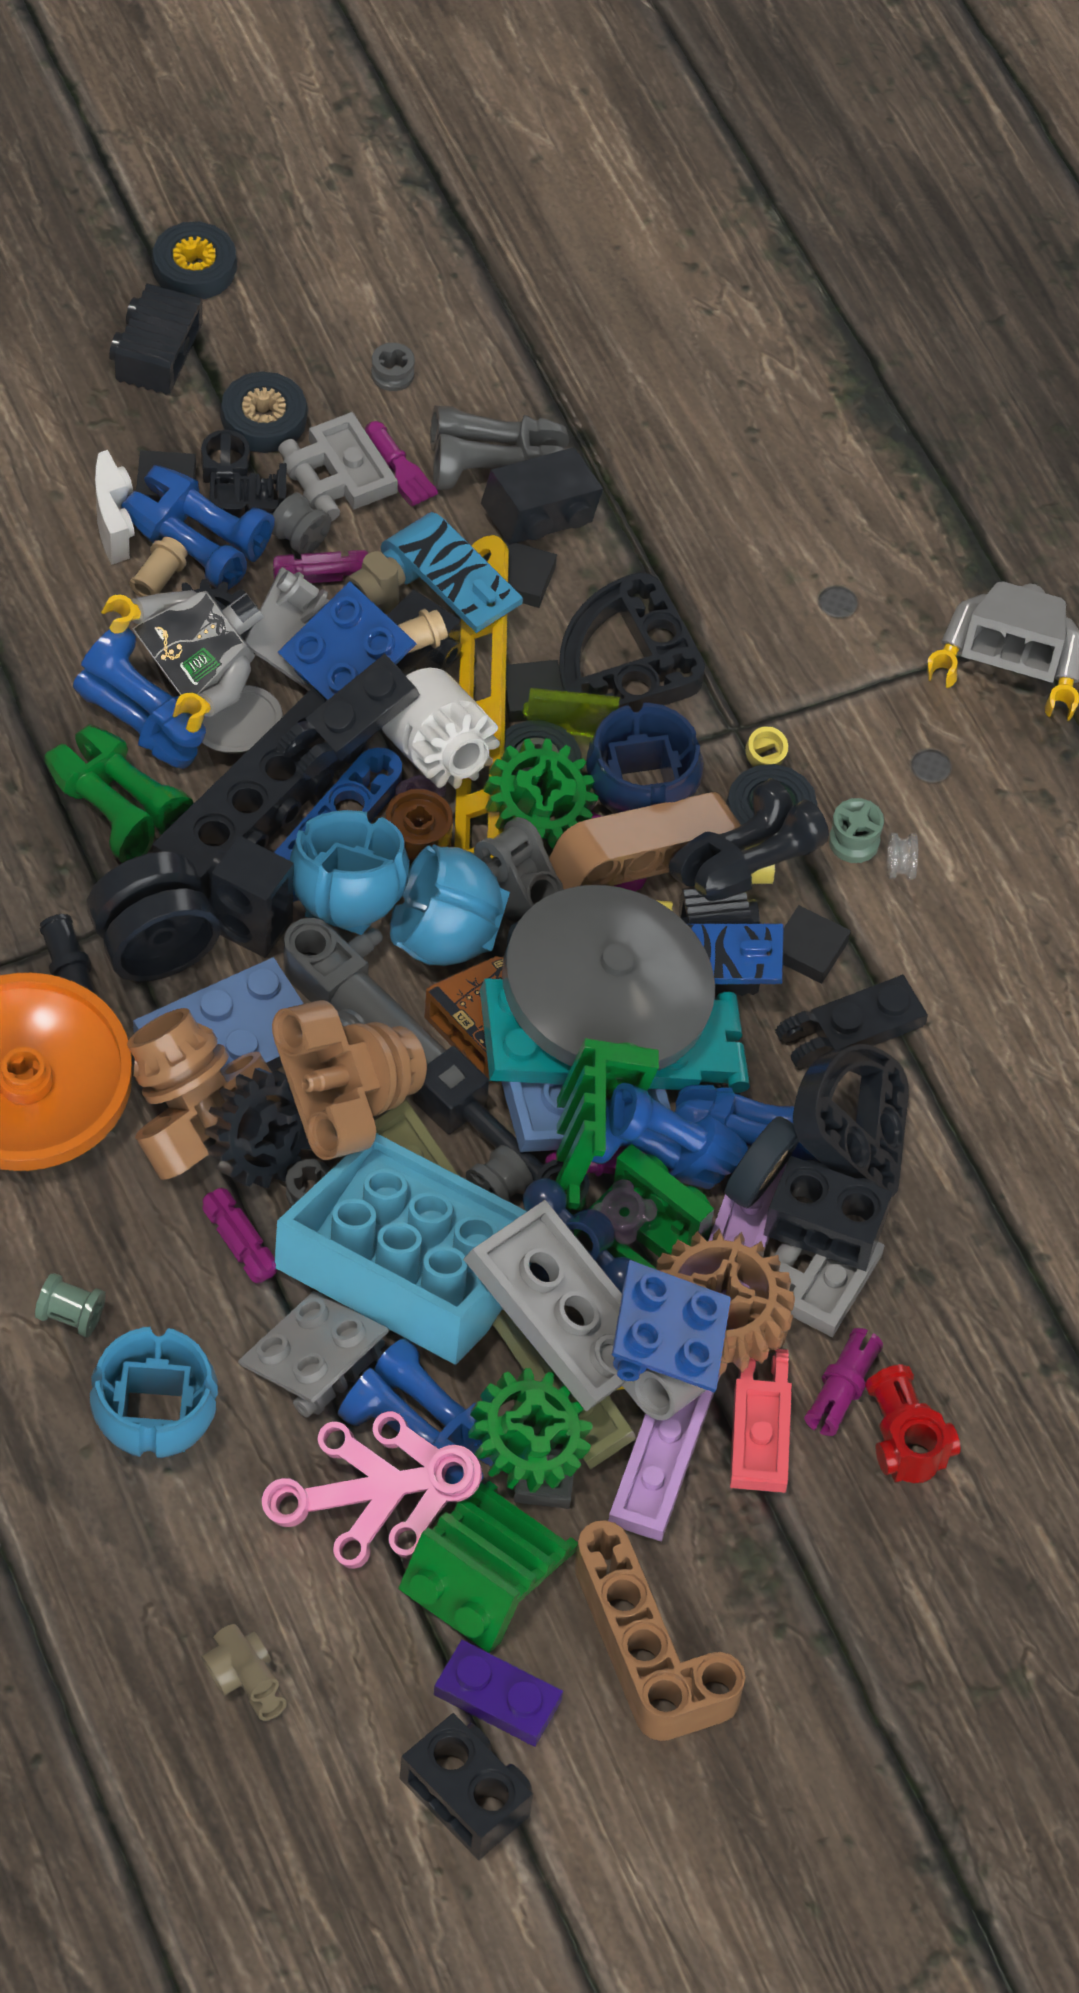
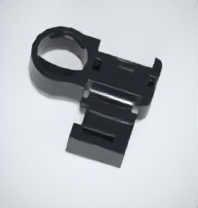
[201,430,287,518]

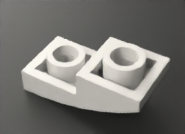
[95,450,134,565]

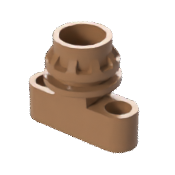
[272,1000,427,1160]
[127,1008,280,1180]

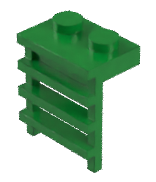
[556,1038,659,1210]
[574,1144,714,1269]
[398,1481,578,1653]

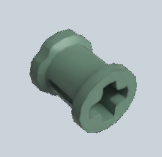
[35,1273,106,1338]

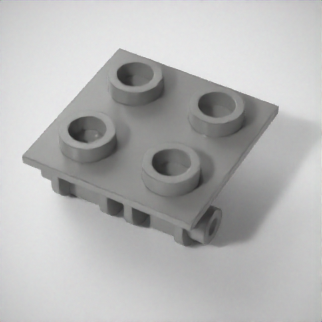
[244,567,330,691]
[238,1291,389,1418]

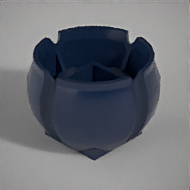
[586,703,704,814]

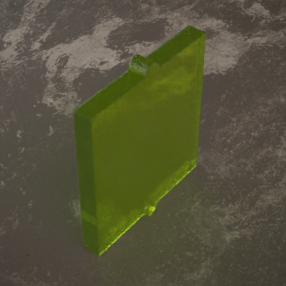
[523,688,620,737]

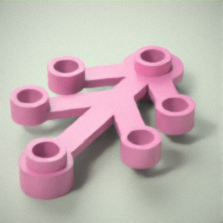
[262,1411,482,1569]

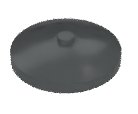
[502,885,715,1070]

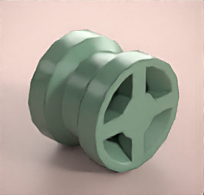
[829,798,884,863]

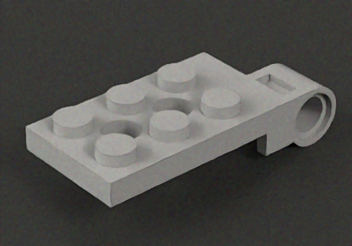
[463,1200,706,1420]

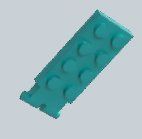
[480,978,750,1093]

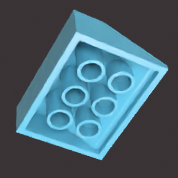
[275,1133,532,1365]

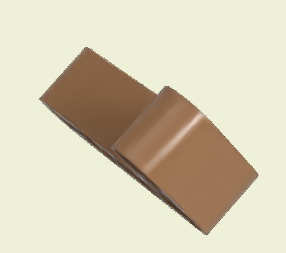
[549,792,741,889]
[575,1520,746,1741]

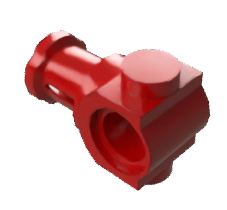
[865,1364,961,1484]

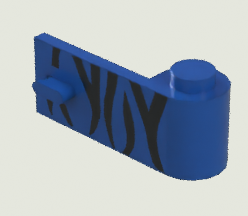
[687,924,784,984]

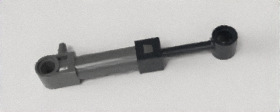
[283,918,590,1216]

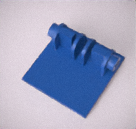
[278,581,416,700]
[611,1260,731,1392]

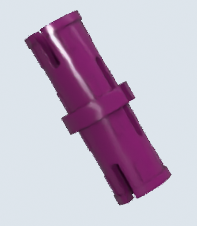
[804,1328,883,1436]

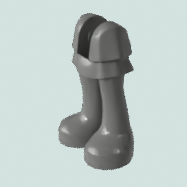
[430,405,569,490]

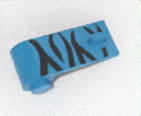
[380,512,523,633]

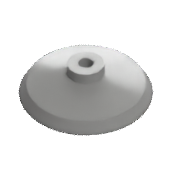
[202,685,283,754]

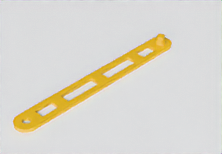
[454,535,509,858]

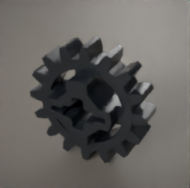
[205,1068,311,1188]

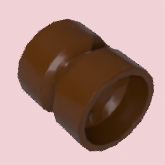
[385,789,453,868]

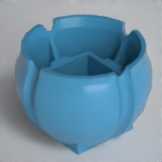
[290,810,409,935]
[390,844,510,966]
[90,1327,218,1458]

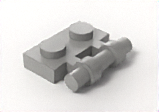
[278,412,398,522]
[755,1241,885,1338]

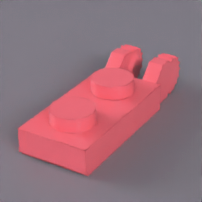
[730,1349,792,1493]

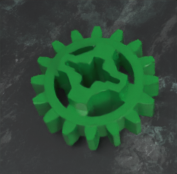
[484,738,598,849]
[468,1368,593,1493]

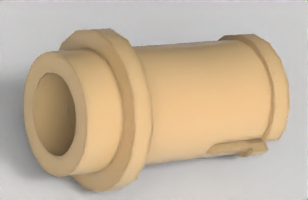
[129,537,188,597]
[398,609,448,654]

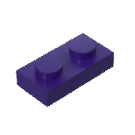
[433,1639,563,1747]

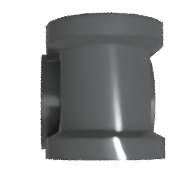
[474,817,564,921]

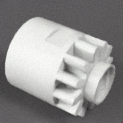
[382,668,500,789]

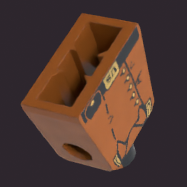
[424,956,504,1084]

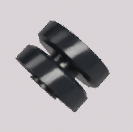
[86,851,221,982]

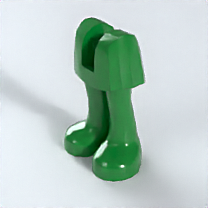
[45,724,194,863]

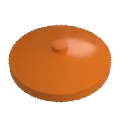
[0,973,132,1171]

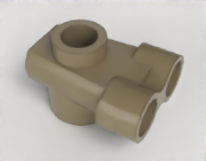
[344,551,406,615]
[201,1624,287,1721]

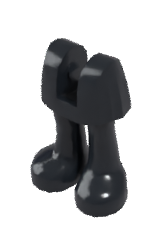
[669,778,829,901]

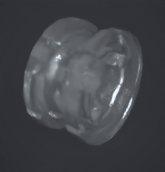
[887,832,918,880]

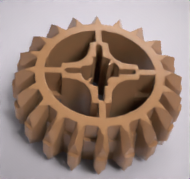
[656,1228,795,1376]

